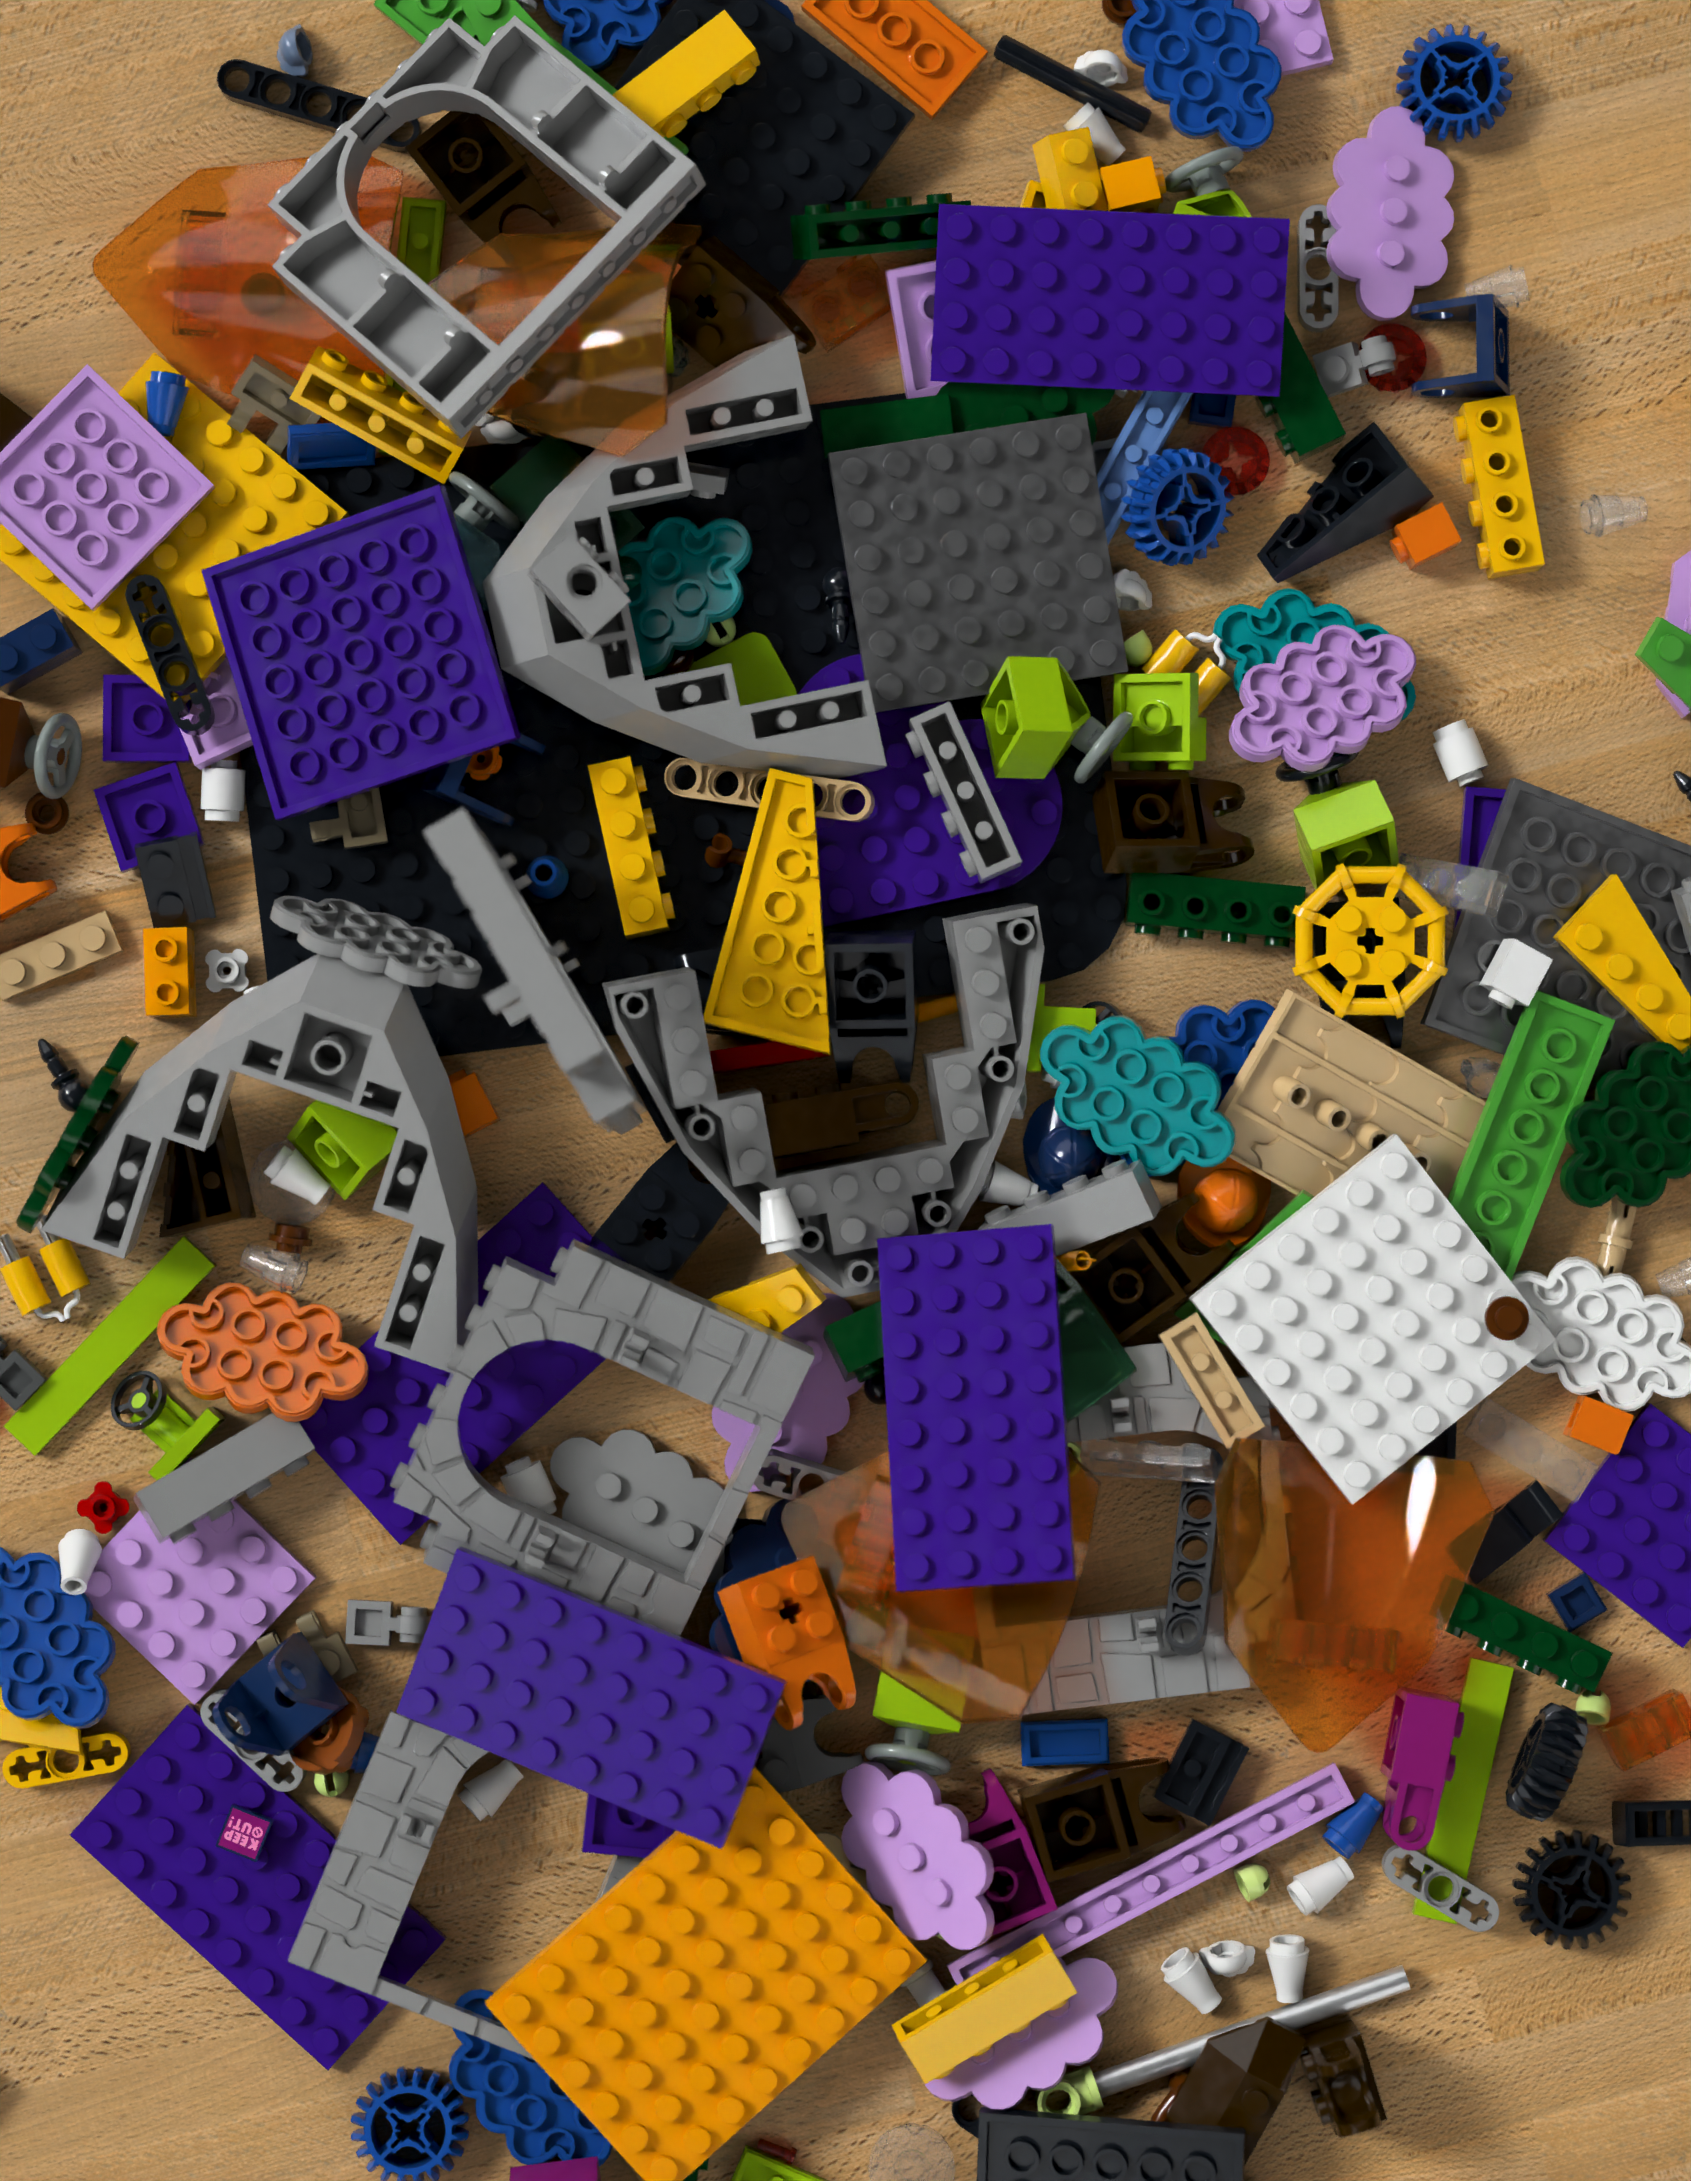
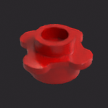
[77,1481,130,1534]

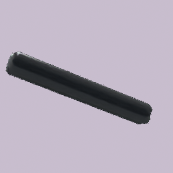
[994,35,1152,133]

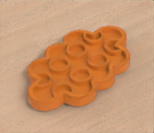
[157,1282,369,1422]

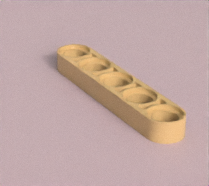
[664,758,875,822]

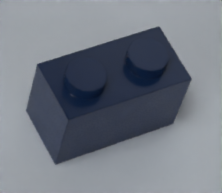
[0,608,83,695]

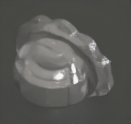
[1460,1057,1501,1099]

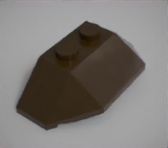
[1167,2016,1307,2166]

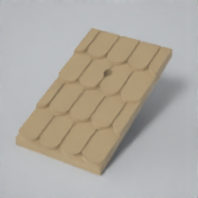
[1217,989,1486,1199]

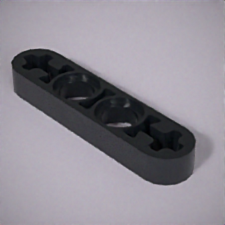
[125,574,215,736]

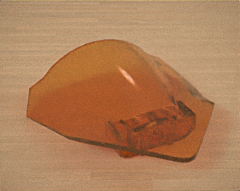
[92,156,403,424]
[427,223,702,457]
[1214,1437,1496,1753]
[781,1450,1101,1724]

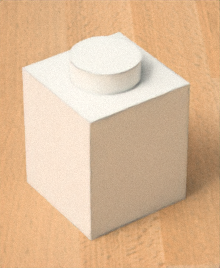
[1479,938,1553,1009]

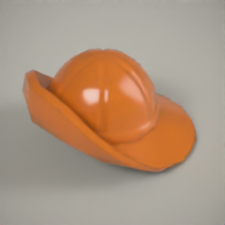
[1177,1157,1271,1249]

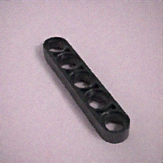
[217,59,422,152]
[1164,1446,1226,1656]

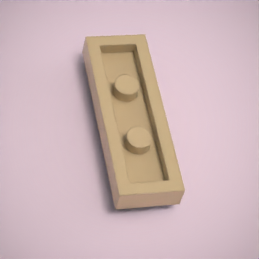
[0,910,124,1001]
[1158,1313,1265,1449]

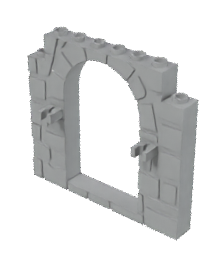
[267,15,706,439]
[423,808,647,1135]
[390,1239,815,1637]
[972,1342,1303,1719]
[288,1710,676,2060]

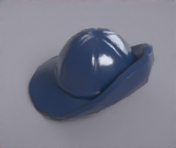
[1023,1098,1119,1195]

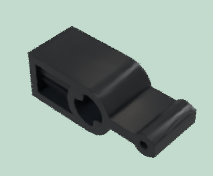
[1444,1480,1563,1585]

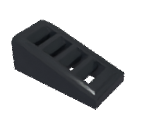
[1612,1800,1691,1847]

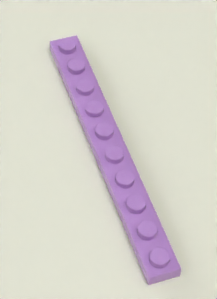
[946,1762,1355,1985]

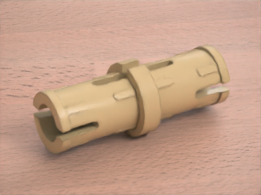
[1596,1197,1637,1276]

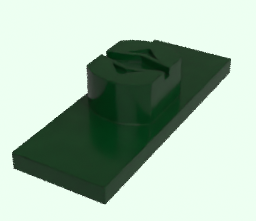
[820,394,954,459]

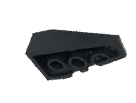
[1257,422,1434,584]

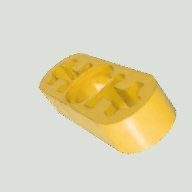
[2,1731,131,1789]

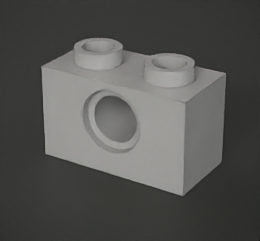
[528,534,631,641]

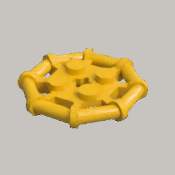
[1292,863,1449,1019]

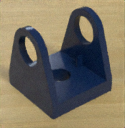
[1411,294,1510,398]
[421,733,546,827]
[212,1632,349,1756]

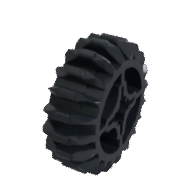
[1505,1702,1588,1822]
[1512,1829,1632,1950]

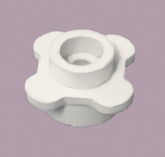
[205,949,249,992]

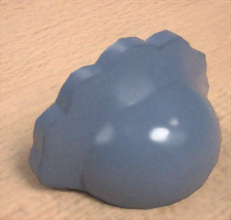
[276,24,313,77]

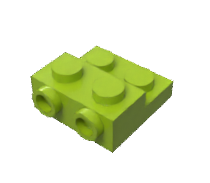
[1113,673,1207,770]

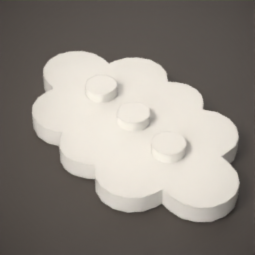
[1511,1256,1691,1412]

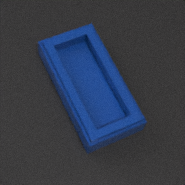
[287,423,376,470]
[1020,1718,1110,1766]

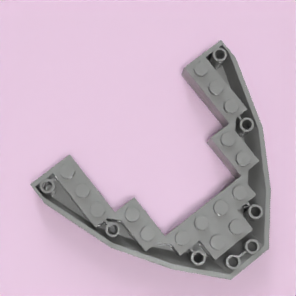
[483,334,887,779]
[602,903,1044,1298]
[41,954,478,1373]

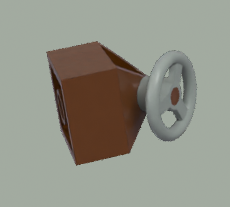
[0,697,82,799]

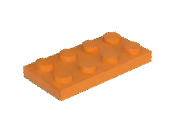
[801,0,988,120]

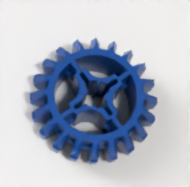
[1395,24,1513,143]
[1121,448,1235,566]
[351,2066,469,2181]

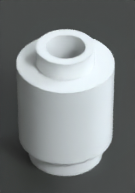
[1433,719,1489,787]
[200,760,246,822]
[500,1456,557,1514]

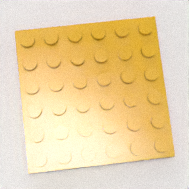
[0,352,350,703]

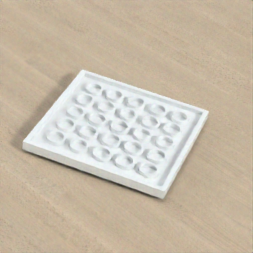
[1189,1134,1556,1505]

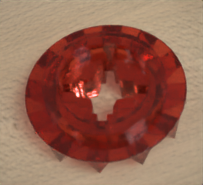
[1359,323,1427,393]
[1202,427,1270,496]

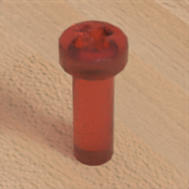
[757,2138,797,2165]

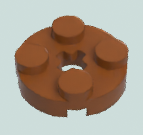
[290,1688,369,1775]

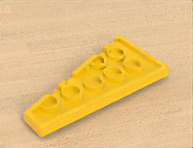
[703,768,831,1055]

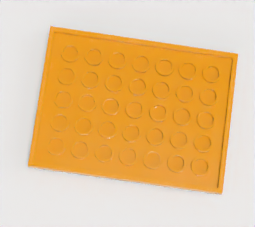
[485,1766,927,2181]

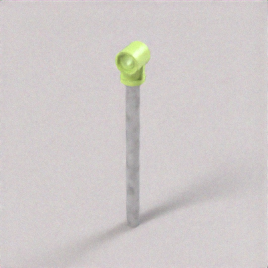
[1034,1965,1411,2115]

